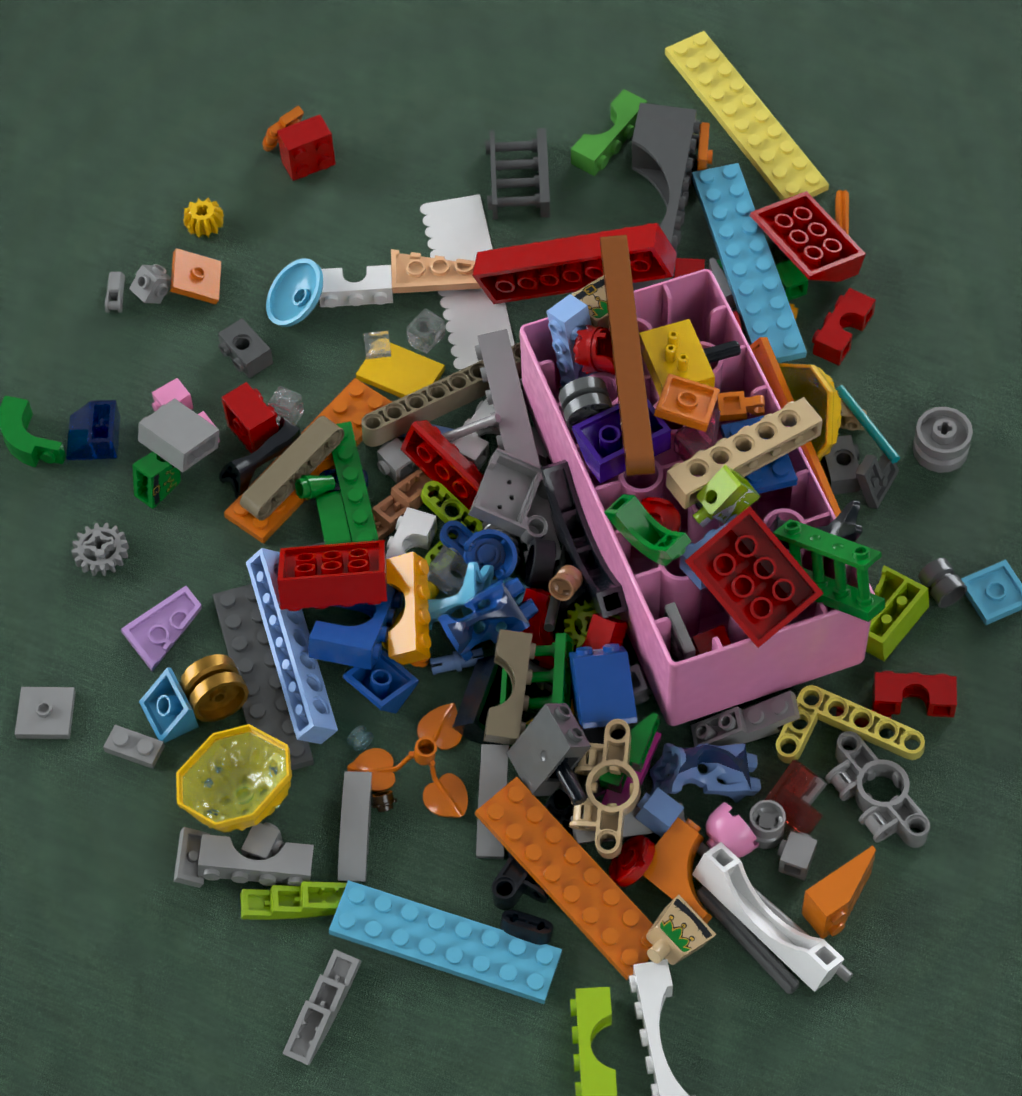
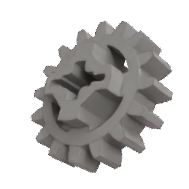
[71,523,129,576]

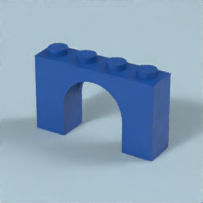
[309,584,403,670]

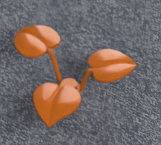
[347,703,468,818]

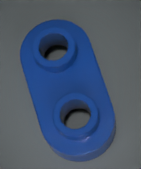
[440,521,474,562]

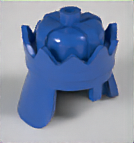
[463,528,517,581]

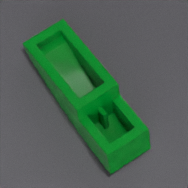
[598,713,660,794]

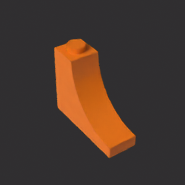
[643,817,713,924]

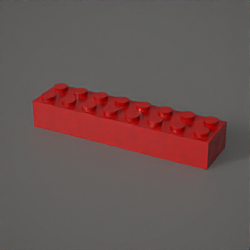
[472,223,677,304]

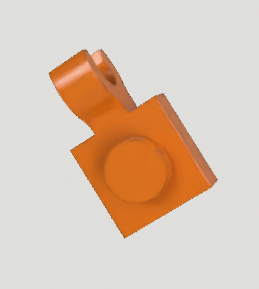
[717,391,765,422]

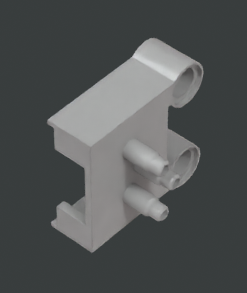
[468,448,549,545]

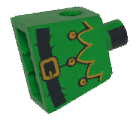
[132,452,181,509]

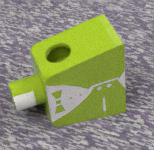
[693,465,761,528]

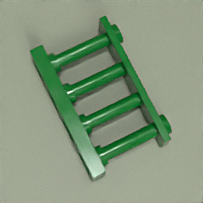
[773,519,886,622]
[500,633,574,747]

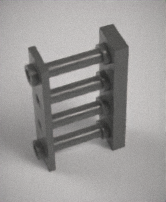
[485,128,550,220]

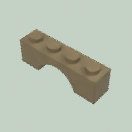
[484,629,536,745]

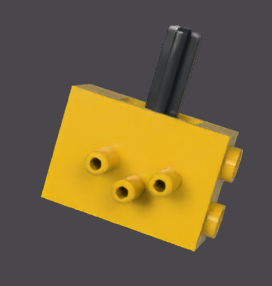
[639,319,741,397]

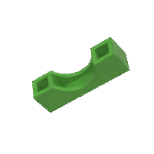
[571,89,647,176]

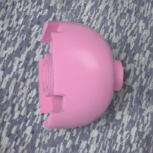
[706,802,759,858]

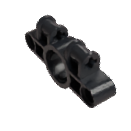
[492,789,581,910]

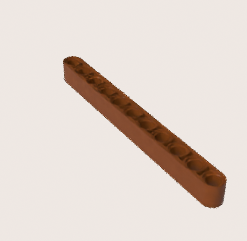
[600,235,655,476]

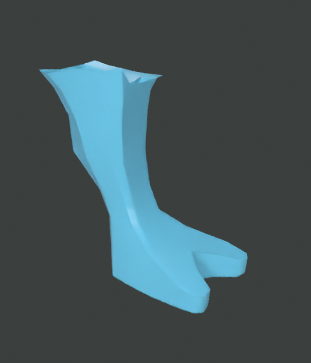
[428,562,494,630]

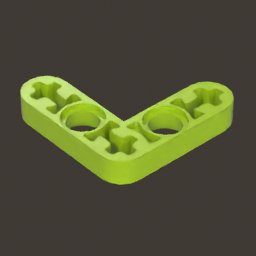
[421,481,483,576]

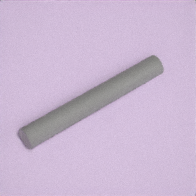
[442,413,501,442]

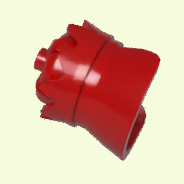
[573,325,615,375]

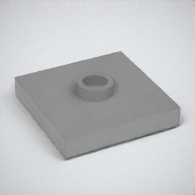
[15,687,76,739]

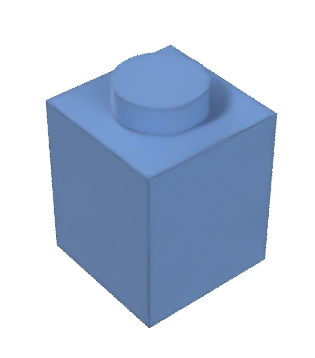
[635,787,684,837]

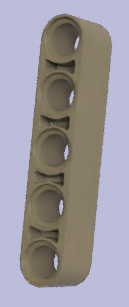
[240,416,345,520]

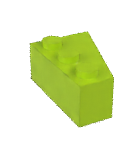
[866,565,929,661]

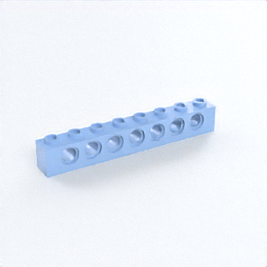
[246,548,338,744]

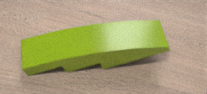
[240,881,347,920]

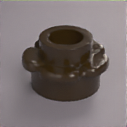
[371,790,397,812]

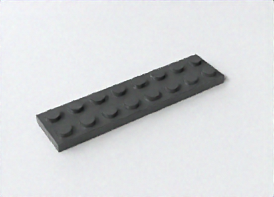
[212,584,314,774]

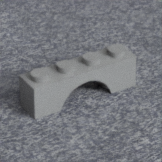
[198,834,314,886]

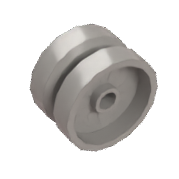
[912,407,973,473]

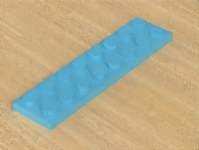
[329,880,562,1004]

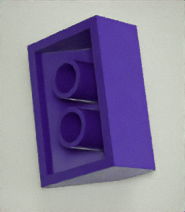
[572,399,671,484]

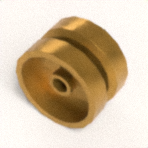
[179,654,249,722]

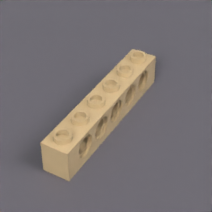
[666,397,823,509]

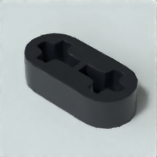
[500,910,553,945]

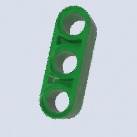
[315,490,351,545]

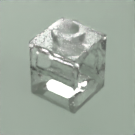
[406,308,446,354]
[267,386,304,426]

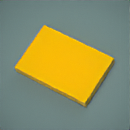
[356,338,445,398]

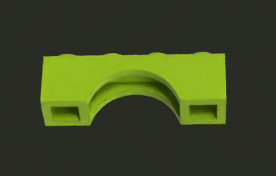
[570,987,617,1096]

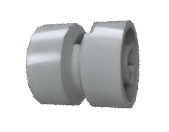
[748,800,786,849]

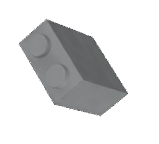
[138,398,219,472]

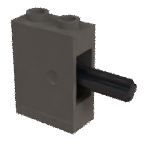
[507,703,591,806]

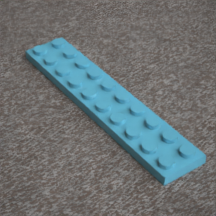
[692,163,807,363]

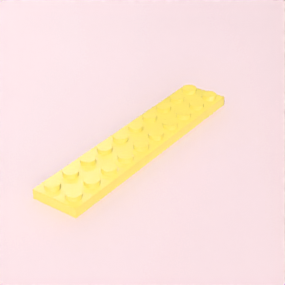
[665,31,829,201]

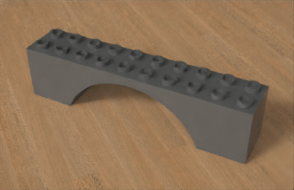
[632,103,700,291]

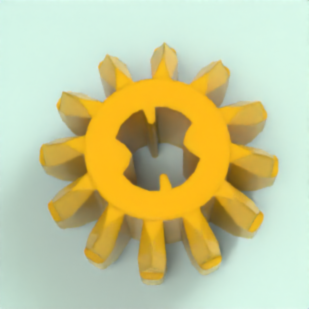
[183,198,224,238]

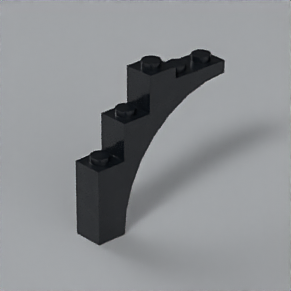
[540,460,628,618]

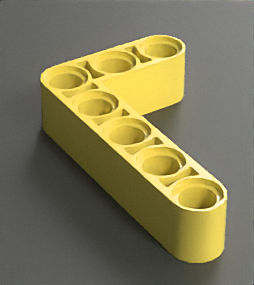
[776,685,925,764]

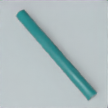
[836,385,900,464]

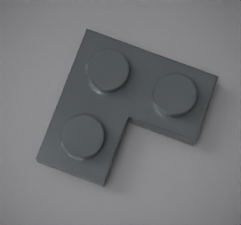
[856,453,899,509]

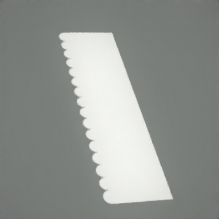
[420,194,522,385]

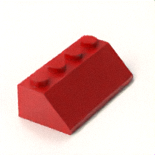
[400,420,484,510]

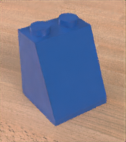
[569,643,638,729]

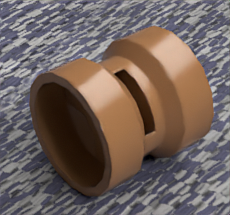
[548,565,583,601]

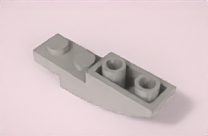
[690,691,800,747]

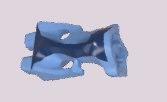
[650,743,761,803]

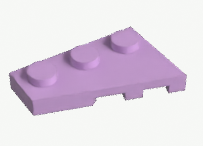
[121,586,202,672]

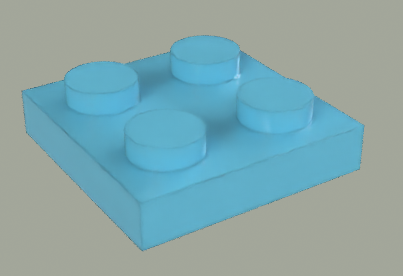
[961,559,1022,626]

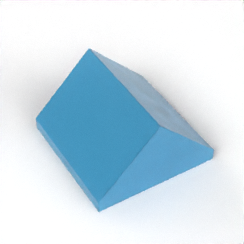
[139,668,199,743]

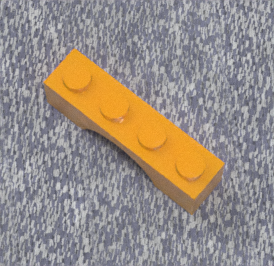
[386,552,431,665]

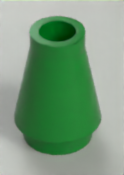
[295,475,335,500]

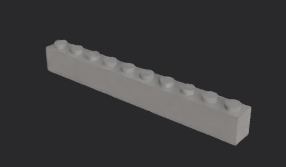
[475,329,561,570]

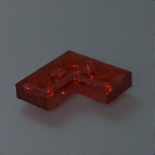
[765,760,824,835]

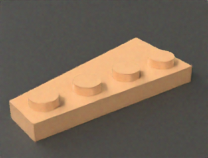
[391,249,482,293]

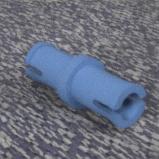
[430,647,484,675]

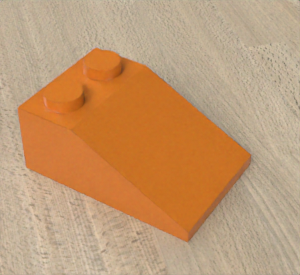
[801,845,876,939]

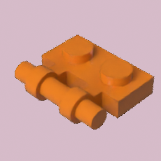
[262,105,304,152]

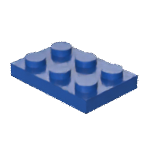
[721,415,798,494]

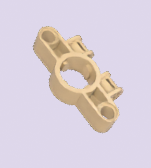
[569,719,641,859]

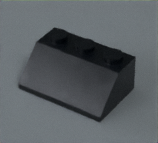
[452,655,535,750]

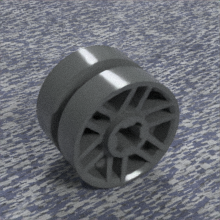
[559,376,613,431]

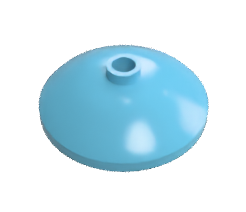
[266,258,323,327]

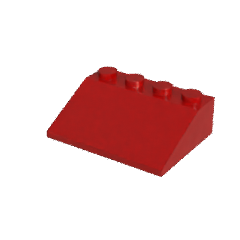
[749,191,866,282]
[685,506,824,648]
[277,540,387,611]

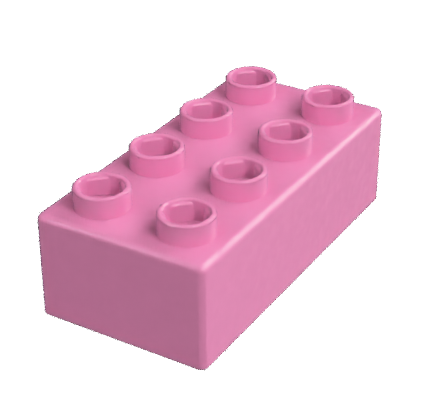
[520,269,875,726]

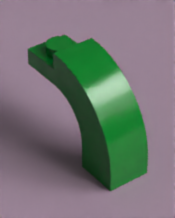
[0,395,66,468]
[604,494,692,566]

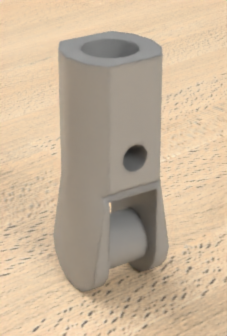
[105,272,125,313]

